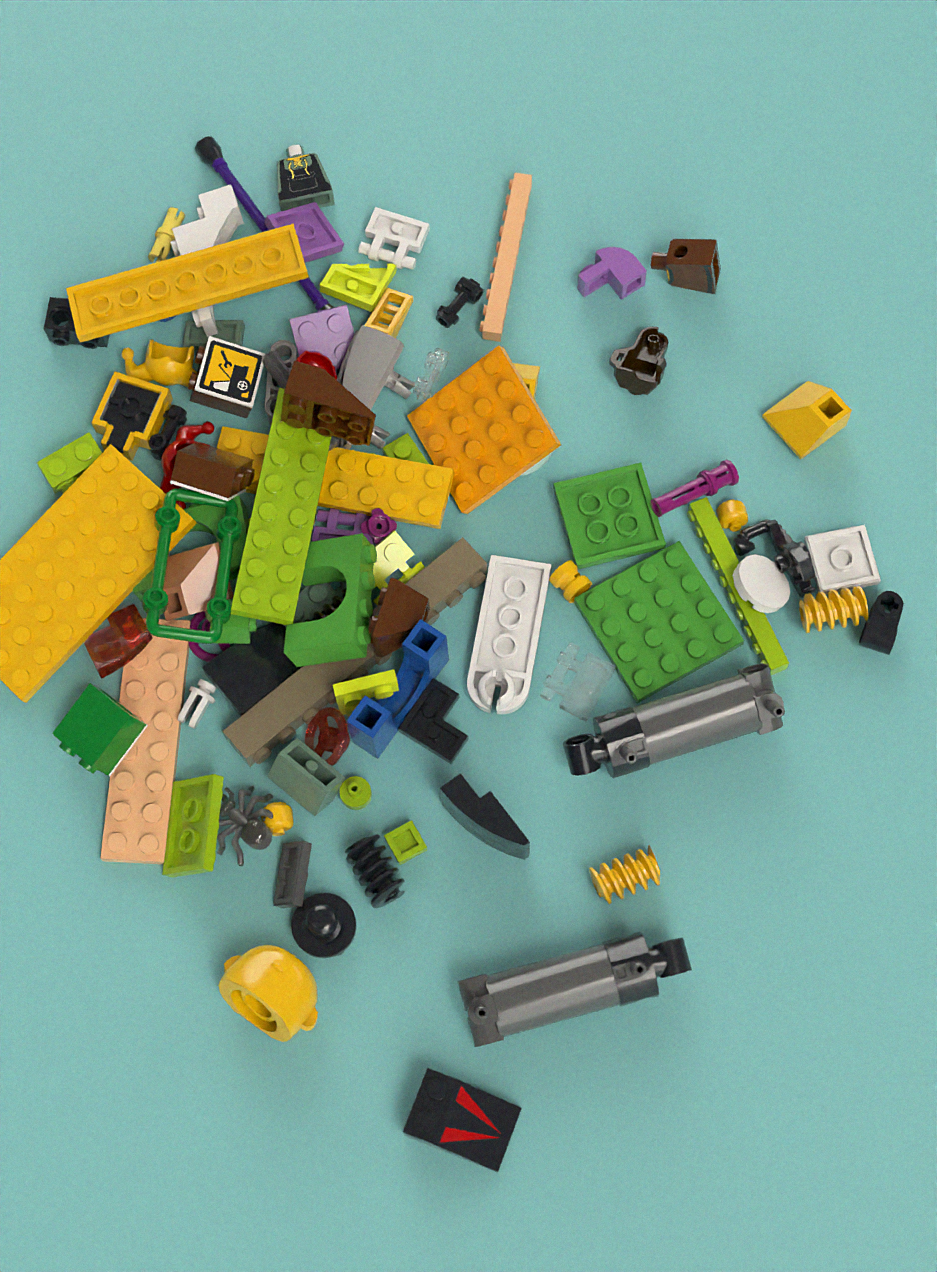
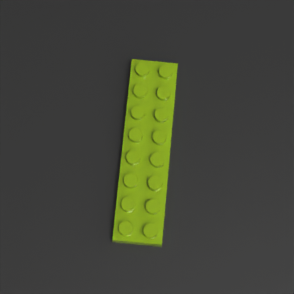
[231,388,332,625]

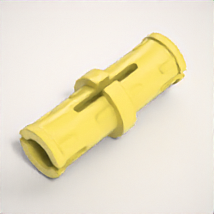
[148,207,185,263]

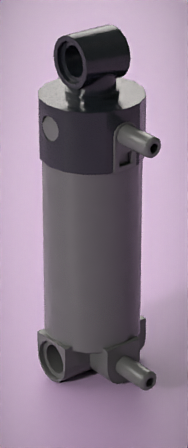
[563,664,785,778]
[458,931,692,1047]

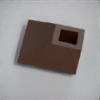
[369,578,430,658]

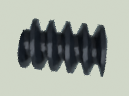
[345,834,405,909]

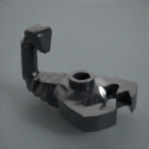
[733,519,816,598]

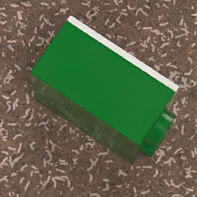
[52,683,148,776]

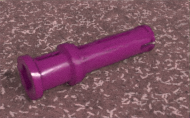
[650,459,739,517]

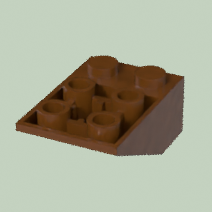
[281,361,376,446]

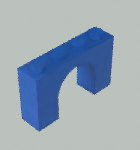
[346,619,449,759]

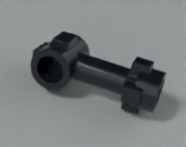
[436,277,484,328]
[149,405,187,461]

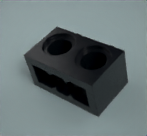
[44,297,110,349]

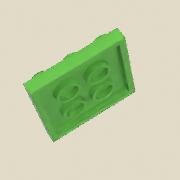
[553,462,666,569]

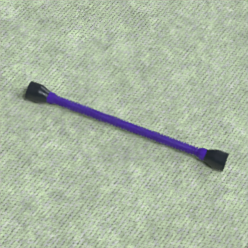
[195,136,334,311]

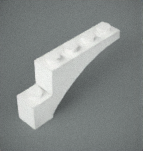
[171,185,244,337]

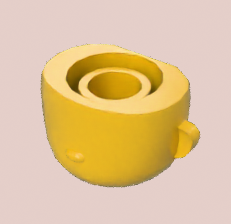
[218,945,318,1042]

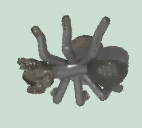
[217,786,273,866]

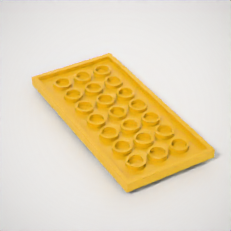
[0,444,197,703]

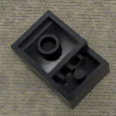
[202,622,303,716]
[440,773,530,860]

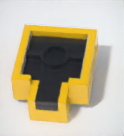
[91,371,173,461]

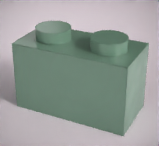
[267,738,345,816]

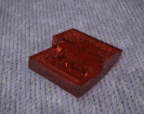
[84,604,153,679]

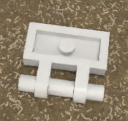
[358,207,430,270]

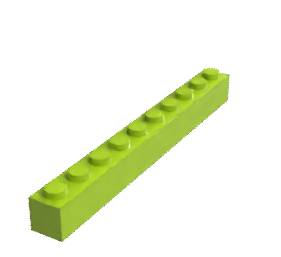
[687,497,789,675]

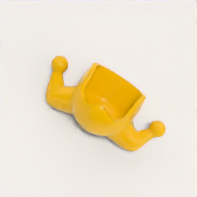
[121,339,197,387]

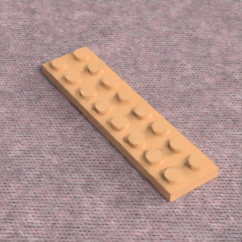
[100,617,191,865]

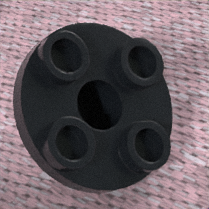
[291,893,357,958]

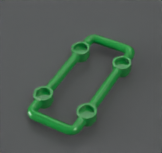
[142,489,242,644]

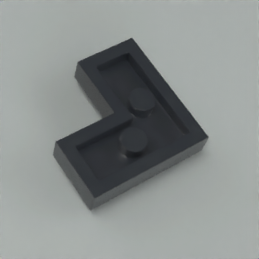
[398,678,469,764]

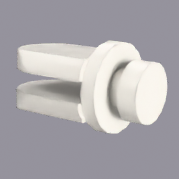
[177,679,216,729]

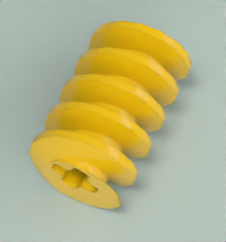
[799,586,868,634]
[589,845,661,904]

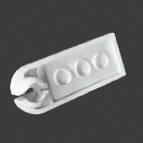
[467,555,552,715]

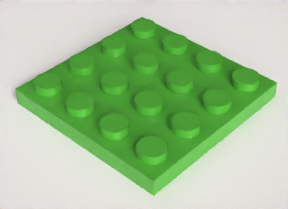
[574,541,744,704]

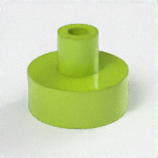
[340,776,372,810]

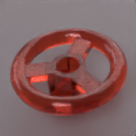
[304,707,350,766]

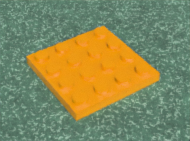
[407,345,562,514]

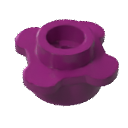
[360,508,397,544]

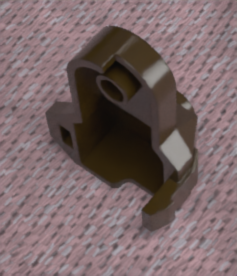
[609,326,668,395]

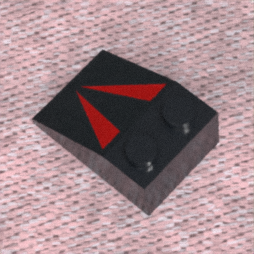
[403,1068,522,1173]

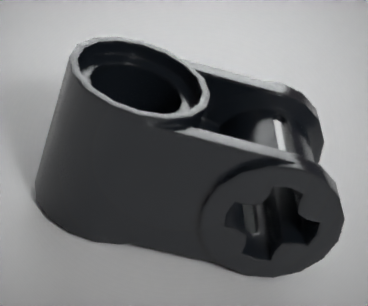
[859,591,904,655]

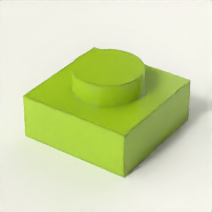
[384,820,428,865]

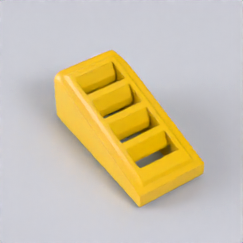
[364,288,414,338]

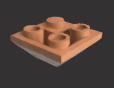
[163,542,234,621]

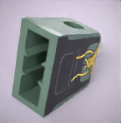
[277,145,335,211]

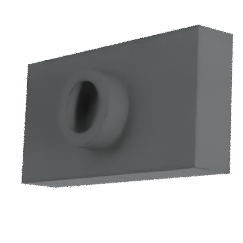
[273,841,312,908]

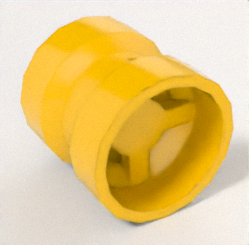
[549,560,592,603]

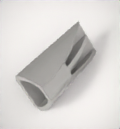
[337,325,416,449]

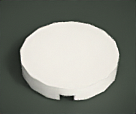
[733,554,790,613]

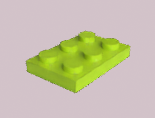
[162,774,224,878]

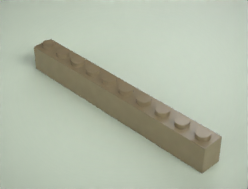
[223,537,487,767]

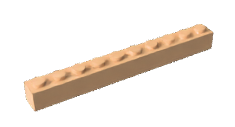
[479,172,532,342]

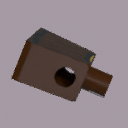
[651,239,721,294]

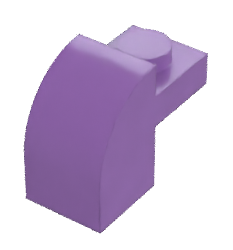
[577,247,647,300]

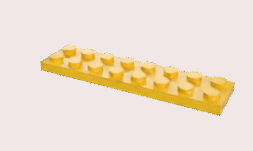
[66,223,309,343]
[217,426,454,529]

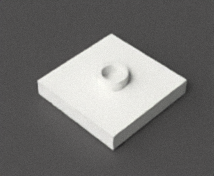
[804,525,881,595]

